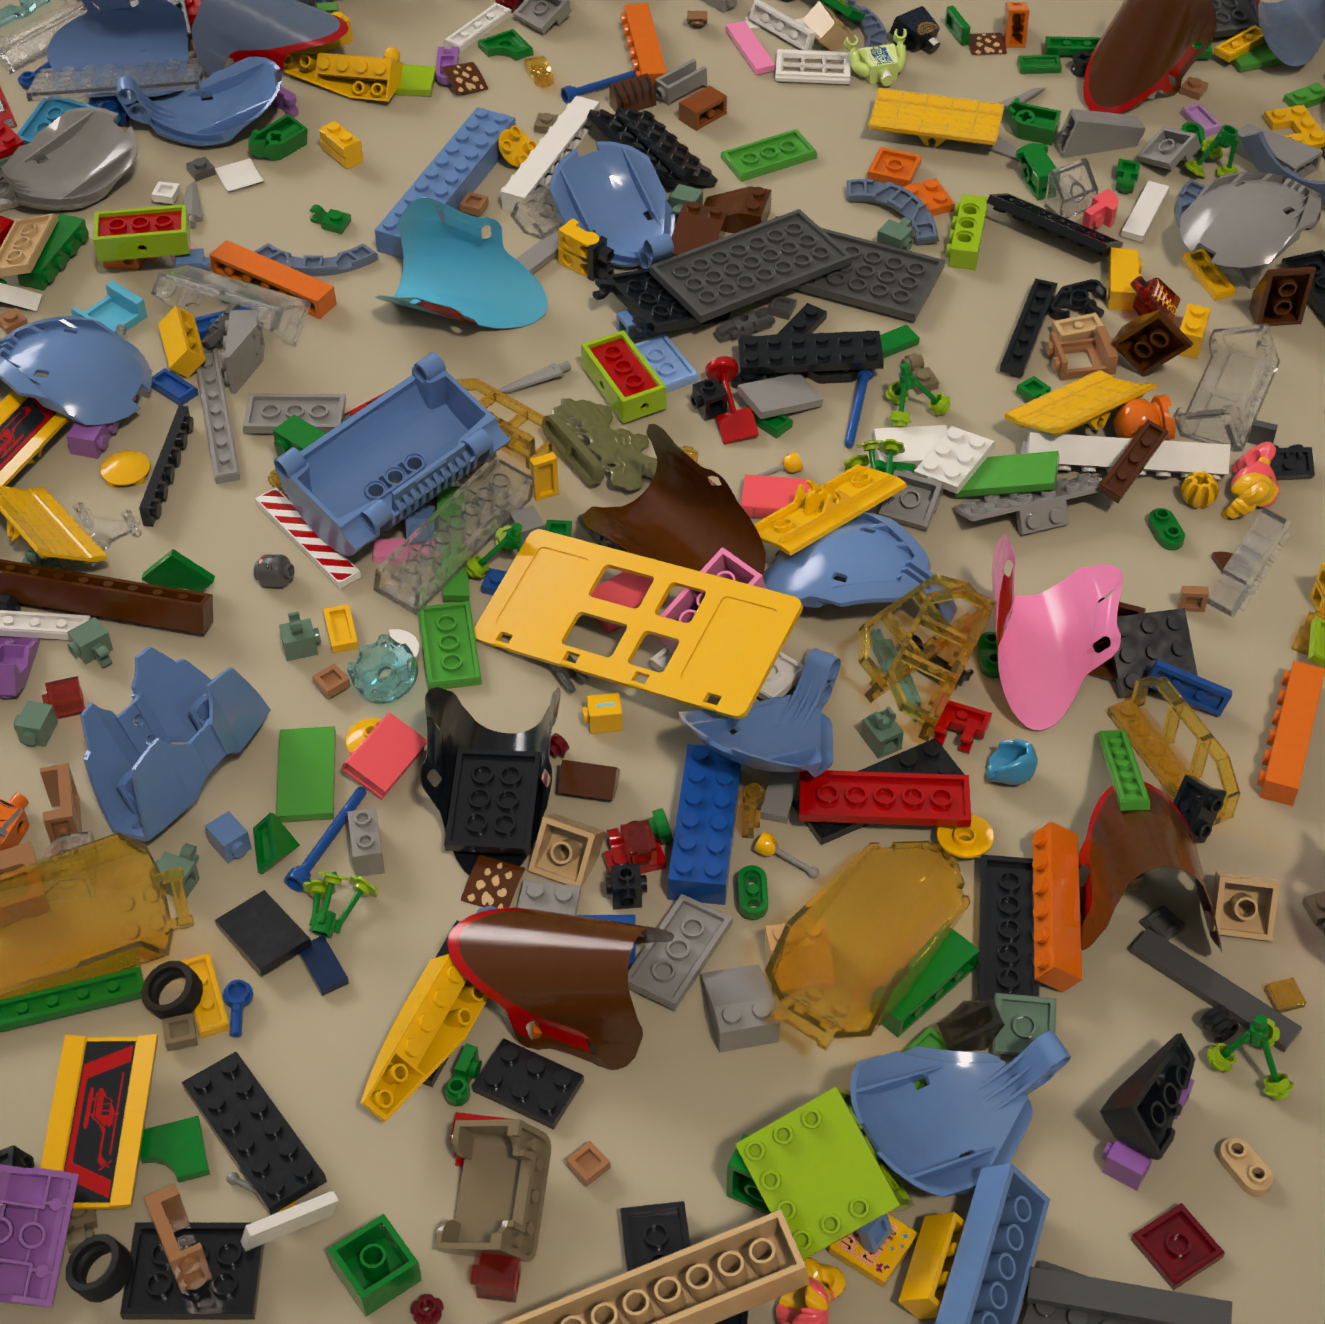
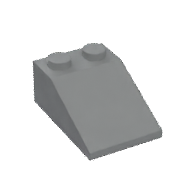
[701,964,780,1052]

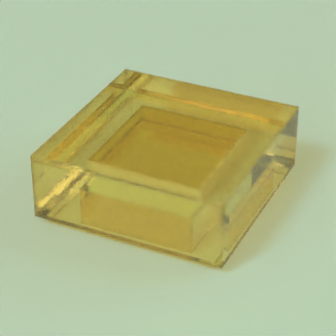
[1264,977,1306,1013]

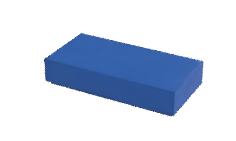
[151,368,199,406]

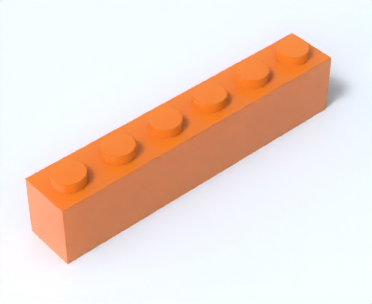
[620,3,667,89]
[209,240,337,319]
[1257,660,1325,806]
[1032,821,1082,992]

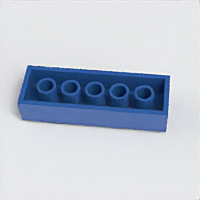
[668,744,742,905]

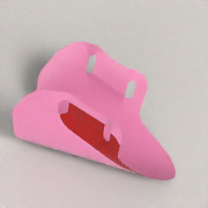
[992,535,1123,731]

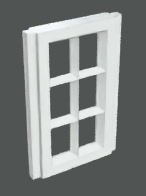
[775,49,851,84]

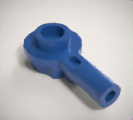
[18,62,52,90]
[223,979,254,1038]

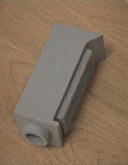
[655,58,707,106]

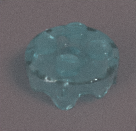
[347,634,418,704]

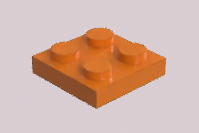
[867,147,922,187]
[903,179,955,216]

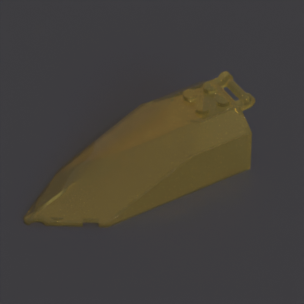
[0,833,194,1000]
[765,841,971,1051]

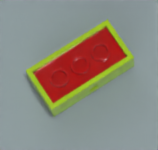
[93,204,191,262]
[581,330,666,423]

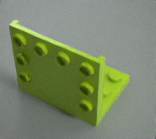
[735,1087,914,1261]

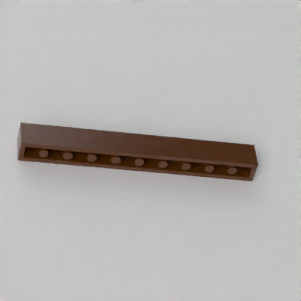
[0,559,213,634]

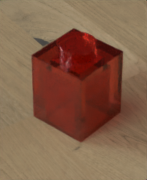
[42,676,85,719]
[620,819,657,867]
[471,1253,522,1303]

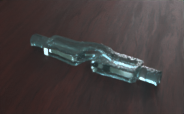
[0,0,51,27]
[870,628,925,723]

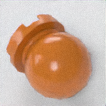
[1113,394,1176,441]

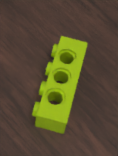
[946,194,989,270]

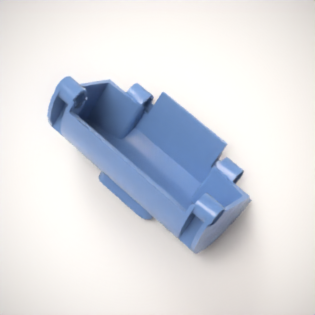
[273,352,511,556]

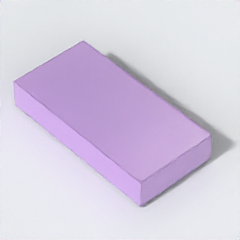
[1181,103,1222,137]

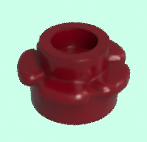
[550,733,569,758]
[411,1294,444,1324]

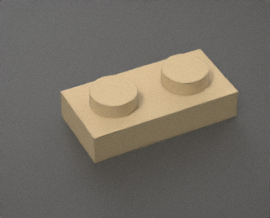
[1052,313,1104,341]

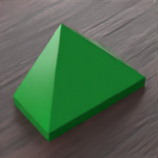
[253,813,300,874]

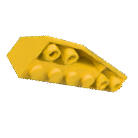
[282,51,403,102]
[360,954,489,1122]

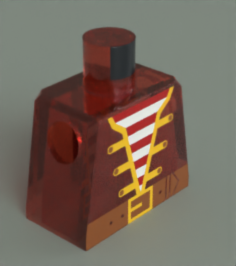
[1130,276,1180,321]

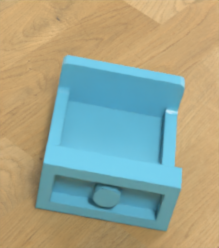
[71,280,147,336]

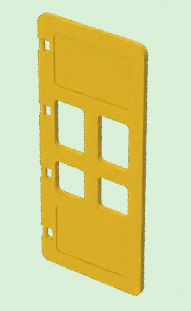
[474,529,803,719]

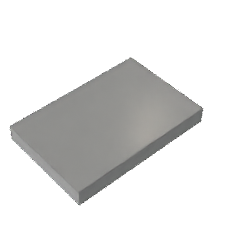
[737,373,823,419]

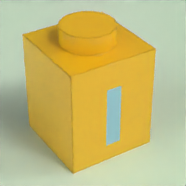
[582,693,623,734]

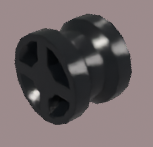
[1071,51,1091,77]
[1200,1005,1239,1043]

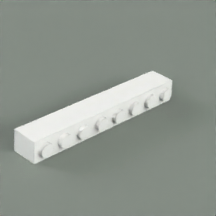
[500,96,600,216]
[1026,432,1231,480]

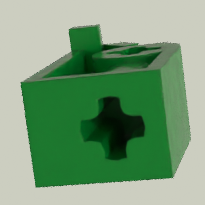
[1004,98,1061,146]
[248,113,307,161]
[1016,143,1060,201]

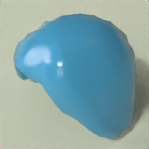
[986,739,1038,785]

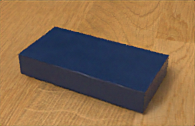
[298,935,349,996]

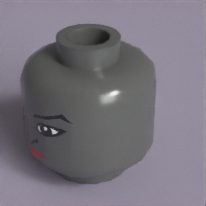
[254,554,295,588]

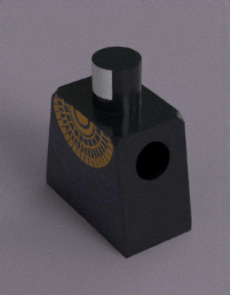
[889,6,940,53]

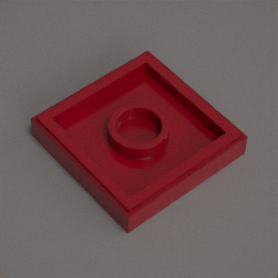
[1131,1203,1225,1291]

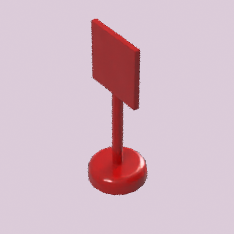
[705,356,759,445]

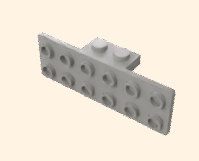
[954,473,1103,535]

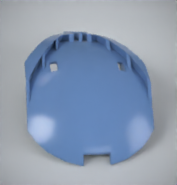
[116,57,282,146]
[550,141,675,269]
[0,316,152,425]
[763,512,957,633]
[679,648,841,778]
[850,1030,1071,1197]

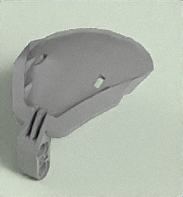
[0,107,137,210]
[1180,172,1322,268]

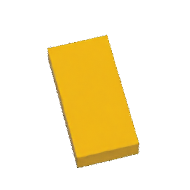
[530,452,559,501]
[323,604,359,653]

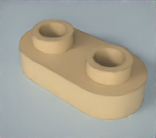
[1218,1138,1274,1197]

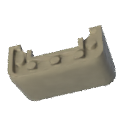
[434,1119,551,1262]

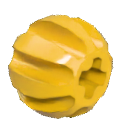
[1181,471,1219,509]

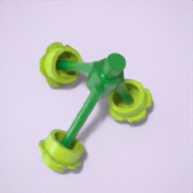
[885,363,951,427]
[465,523,522,578]
[1207,1015,1294,1100]

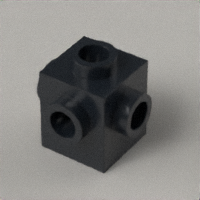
[690,377,727,420]
[606,863,647,910]

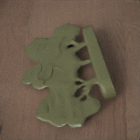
[542,398,657,491]

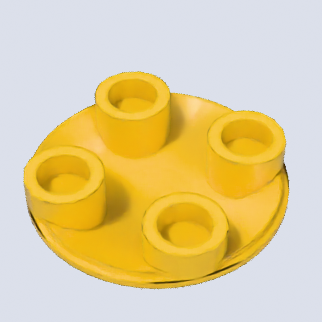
[498,126,537,168]
[100,450,150,487]

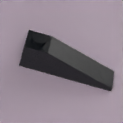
[1100,1033,1196,1160]

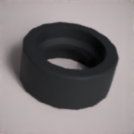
[141,961,203,1019]
[66,1234,132,1302]

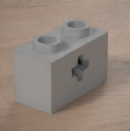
[347,808,385,877]

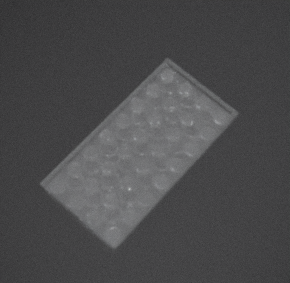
[26,58,205,101]

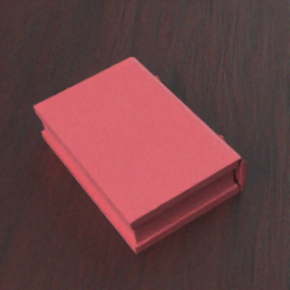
[741,474,812,519]
[591,572,666,634]
[342,712,427,800]

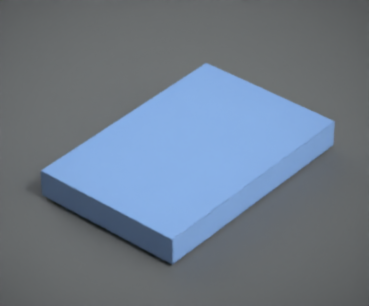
[635,334,699,393]

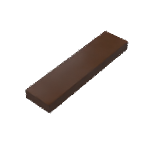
[1097,419,1169,504]

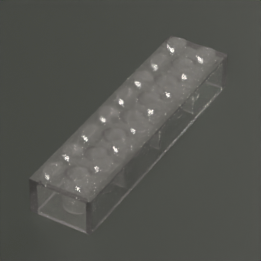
[373,455,535,615]

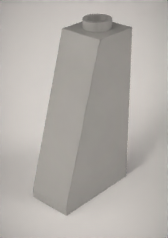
[1055,109,1146,158]
[1230,124,1323,178]

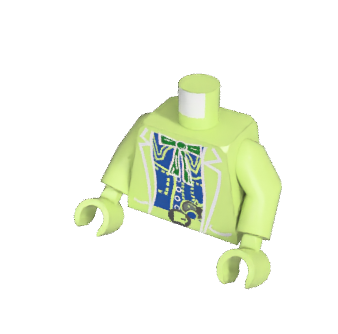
[844,29,907,86]

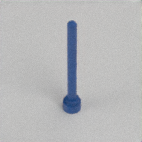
[560,71,636,104]
[844,369,876,448]
[284,787,366,892]

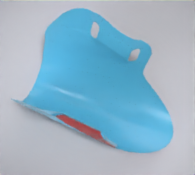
[375,197,548,329]

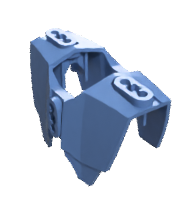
[80,646,271,843]

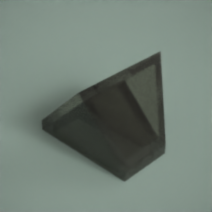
[937,998,1005,1051]

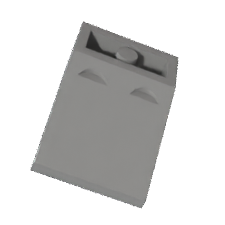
[221,309,265,394]

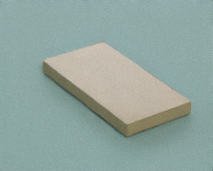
[0,213,58,277]

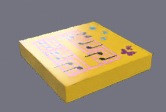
[828,1214,919,1287]

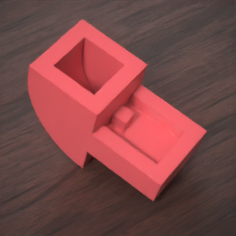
[1082,189,1119,230]

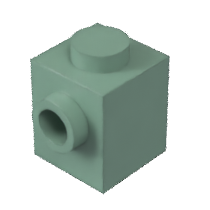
[14,700,58,747]

